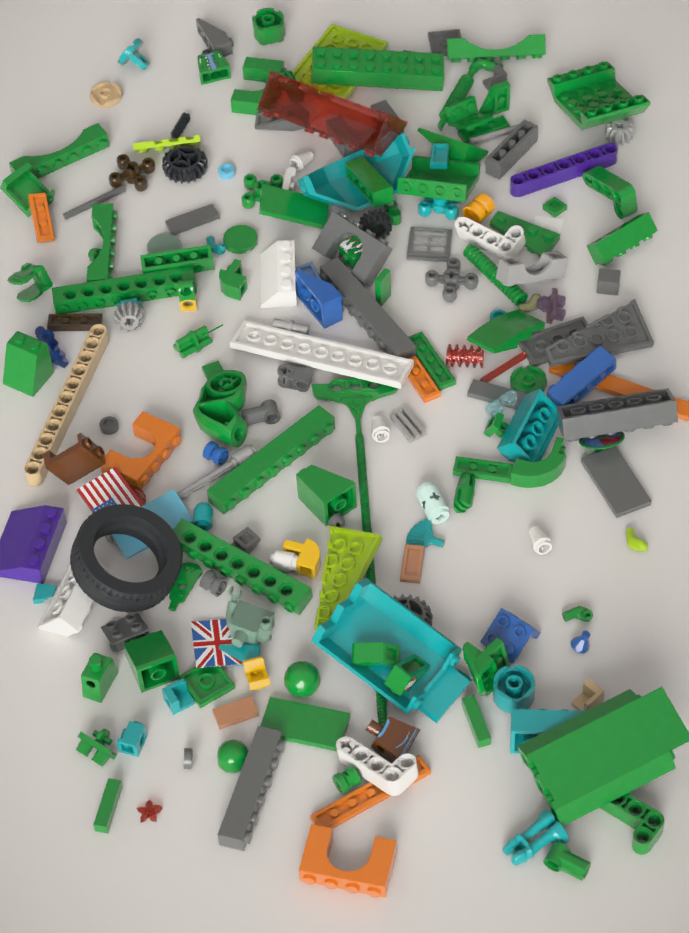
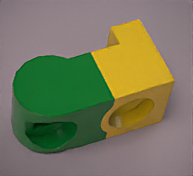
[178,279,197,312]

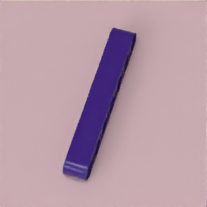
[510,143,618,197]

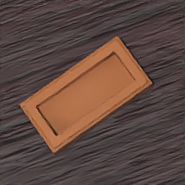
[400,544,425,584]
[212,696,259,730]

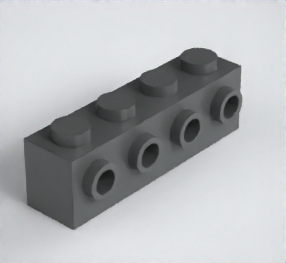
[485,120,538,180]

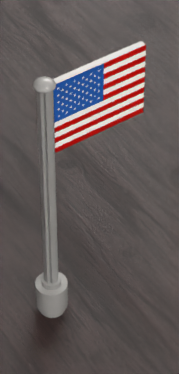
[76,445,257,543]

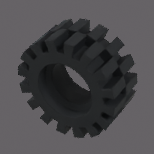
[359,209,392,239]

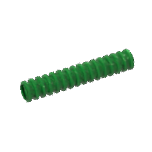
[463,244,528,306]

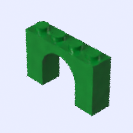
[230,57,287,115]

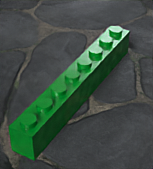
[207,405,335,515]

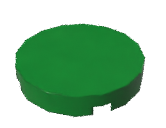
[223,225,258,254]
[510,366,547,393]

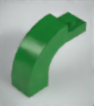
[511,437,566,488]

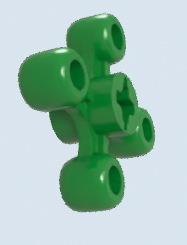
[241,174,283,209]

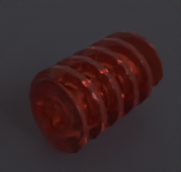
[446,344,484,368]

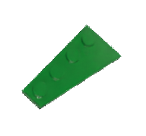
[490,211,560,259]

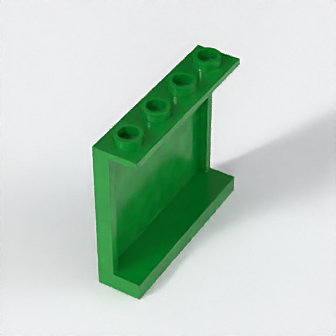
[398,156,480,202]

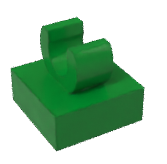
[483,412,508,437]

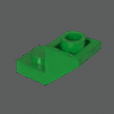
[352,642,400,668]

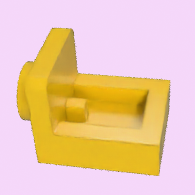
[243,656,271,690]

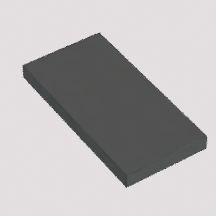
[519,316,588,367]
[581,446,652,518]

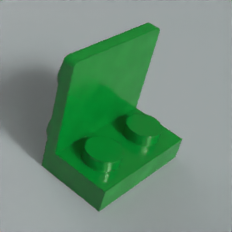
[445,96,494,131]

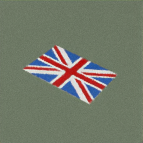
[191,619,243,668]

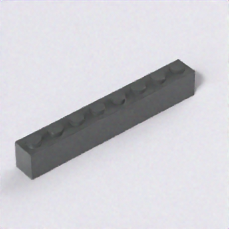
[319,257,416,358]

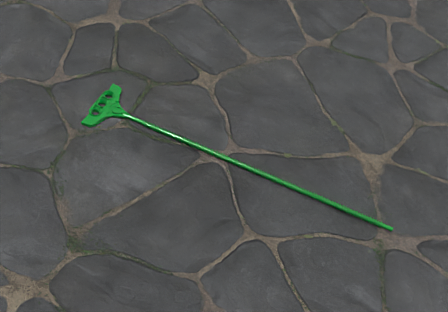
[312,378,398,725]

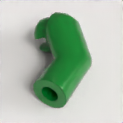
[562,606,593,622]

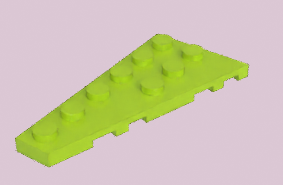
[314,526,383,630]

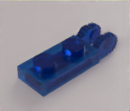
[35,326,69,368]

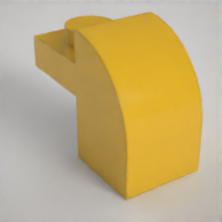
[283,538,321,579]

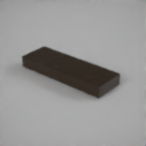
[47,313,103,331]

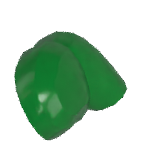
[193,370,248,448]

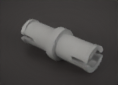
[272,318,310,335]

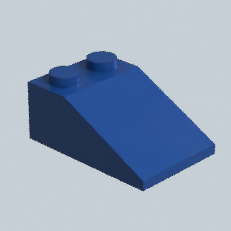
[295,270,344,329]

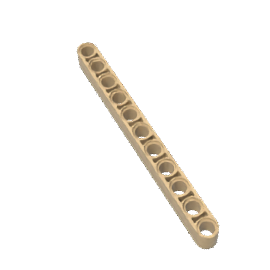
[24,324,109,486]

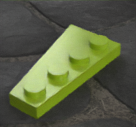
[133,135,201,154]

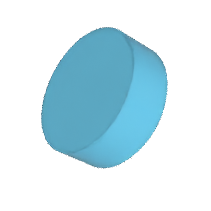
[218,163,235,179]

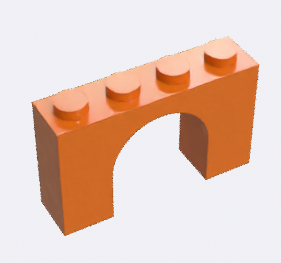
[101,411,182,492]
[299,824,397,897]

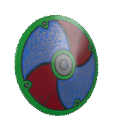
[579,431,625,452]

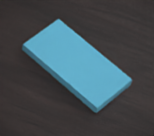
[111,489,193,559]

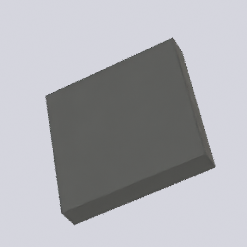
[428,29,462,56]

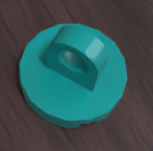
[118,38,149,70]

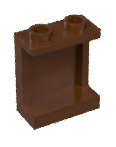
[43,433,105,485]

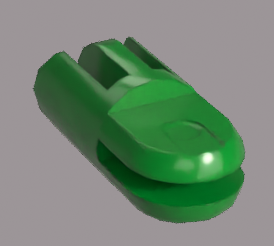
[453,473,475,514]

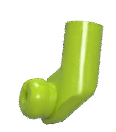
[625,528,648,552]

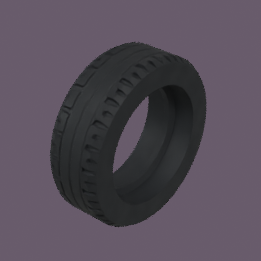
[70,504,183,612]

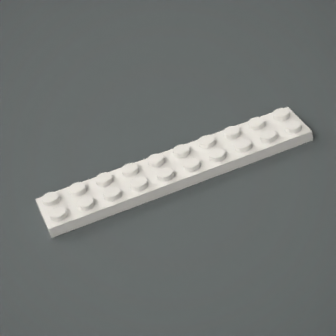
[230,320,414,389]

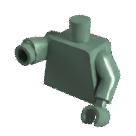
[226,586,275,648]

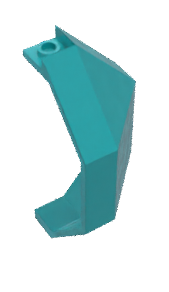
[297,132,416,212]

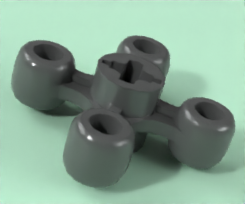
[425,257,478,303]

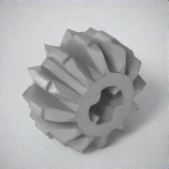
[605,119,634,146]
[113,301,145,331]

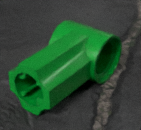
[543,842,591,881]

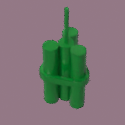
[173,324,223,358]

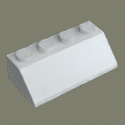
[260,240,297,308]
[38,561,109,636]

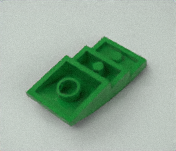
[467,309,545,354]

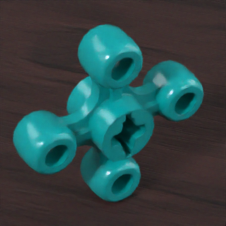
[418,197,462,220]

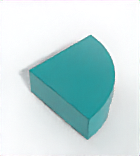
[33,584,57,604]

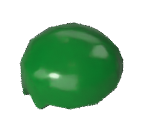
[217,740,248,773]

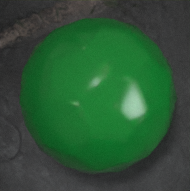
[284,661,320,697]

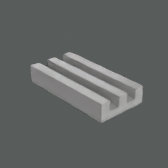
[390,406,426,443]

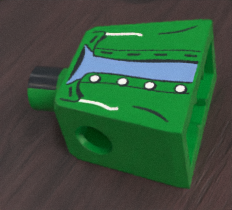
[197,49,231,85]

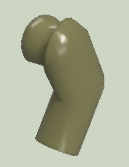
[519,294,542,312]

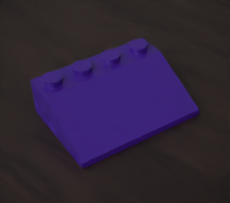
[0,505,67,584]

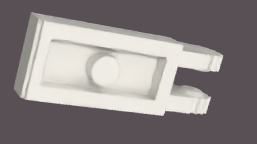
[282,167,297,191]

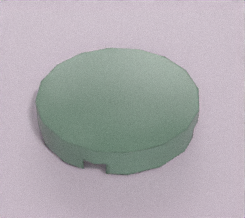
[147,234,182,254]

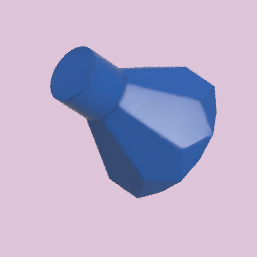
[570,631,590,653]

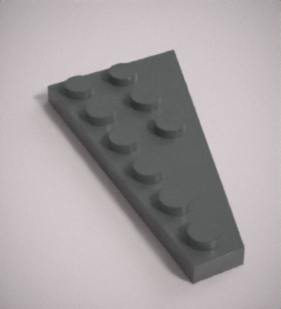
[544,299,654,367]

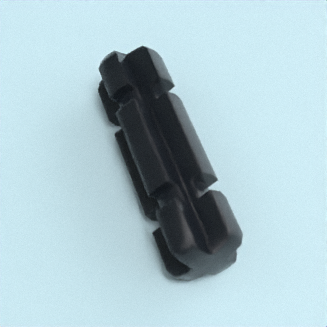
[171,112,190,139]

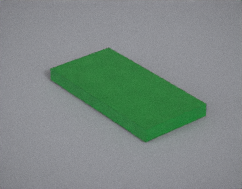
[259,184,328,229]
[260,697,351,751]

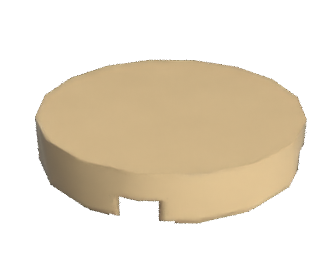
[89,82,122,108]

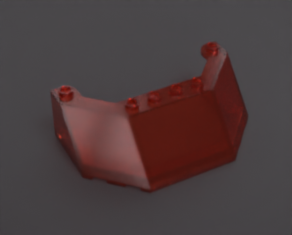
[257,71,408,158]

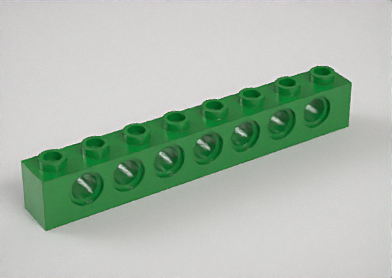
[52,266,197,314]
[173,518,313,615]

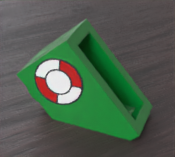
[384,654,430,696]

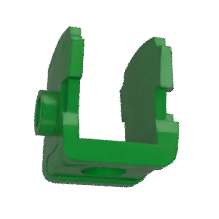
[7,263,53,302]

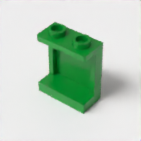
[0,162,55,217]

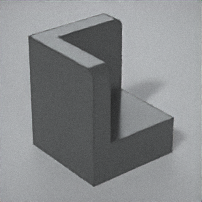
[482,64,507,91]
[597,268,621,296]

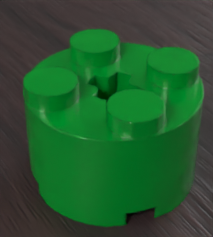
[252,8,285,45]

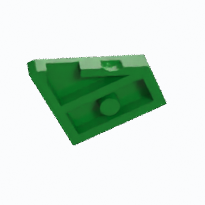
[479,81,510,115]

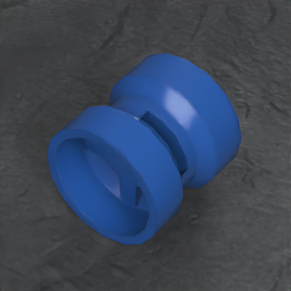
[203,441,229,466]

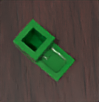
[219,259,248,301]

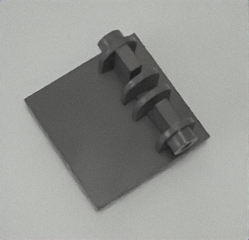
[101,612,150,652]

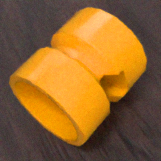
[462,193,495,224]

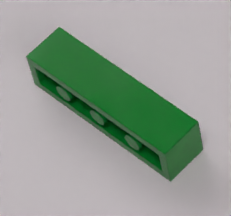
[462,695,491,748]
[93,778,123,833]

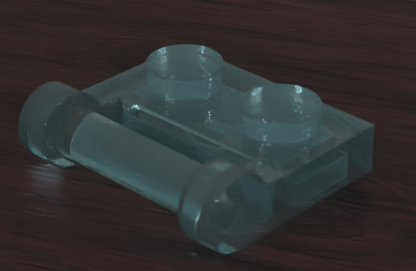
[485,390,517,417]

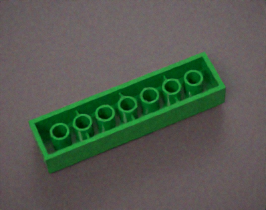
[311,46,444,91]

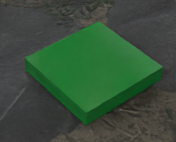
[178,666,236,709]

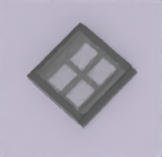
[407,227,453,262]

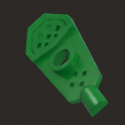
[168,562,203,611]

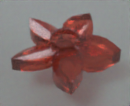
[136,800,163,823]

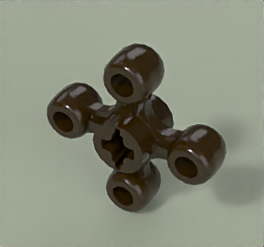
[109,154,156,192]

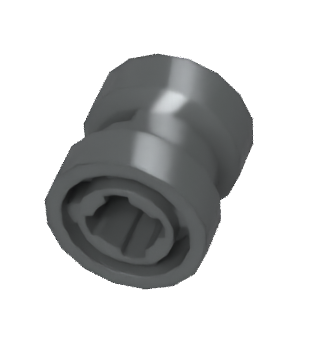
[199,570,228,597]

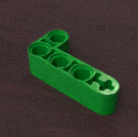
[582,166,638,219]
[600,793,665,855]

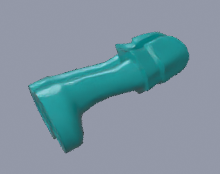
[502,809,569,866]

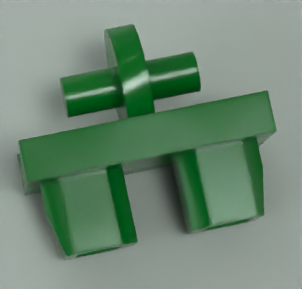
[76,729,117,767]

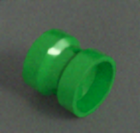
[332,765,362,794]

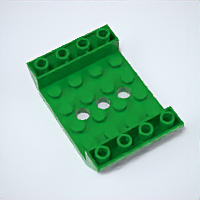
[547,62,650,130]

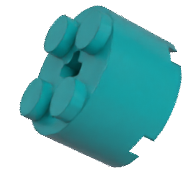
[493,665,535,713]

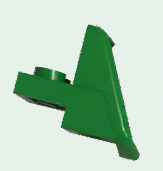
[463,638,510,697]

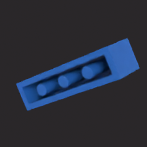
[547,346,616,406]

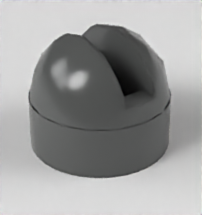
[328,513,345,528]

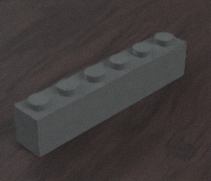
[217,726,285,851]

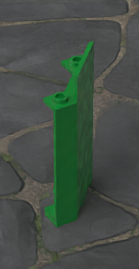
[517,687,689,826]

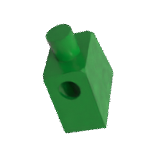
[81,653,118,703]

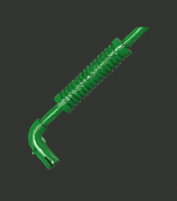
[438,59,503,131]

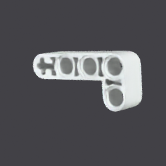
[455,217,526,259]
[336,736,419,796]

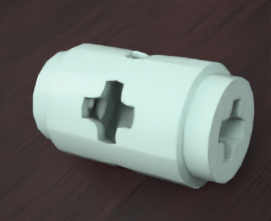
[416,482,449,524]

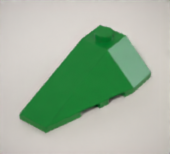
[417,128,489,163]

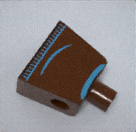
[366,717,420,764]

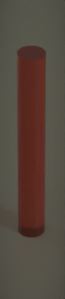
[480,352,527,383]

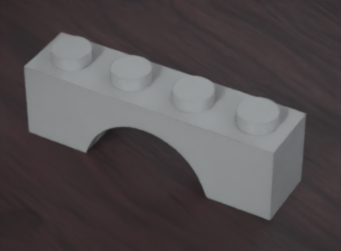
[496,251,568,287]

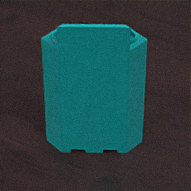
[311,578,473,723]

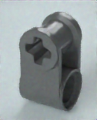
[277,364,314,392]

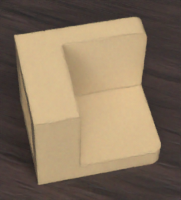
[572,679,605,711]

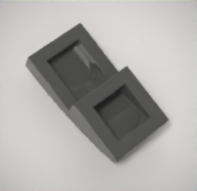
[222,527,260,560]

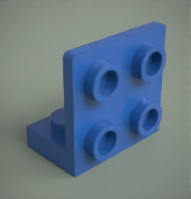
[480,608,541,664]

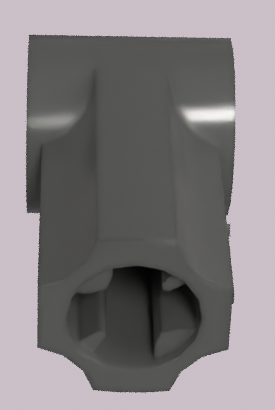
[241,399,281,426]

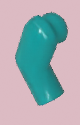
[206,236,226,255]

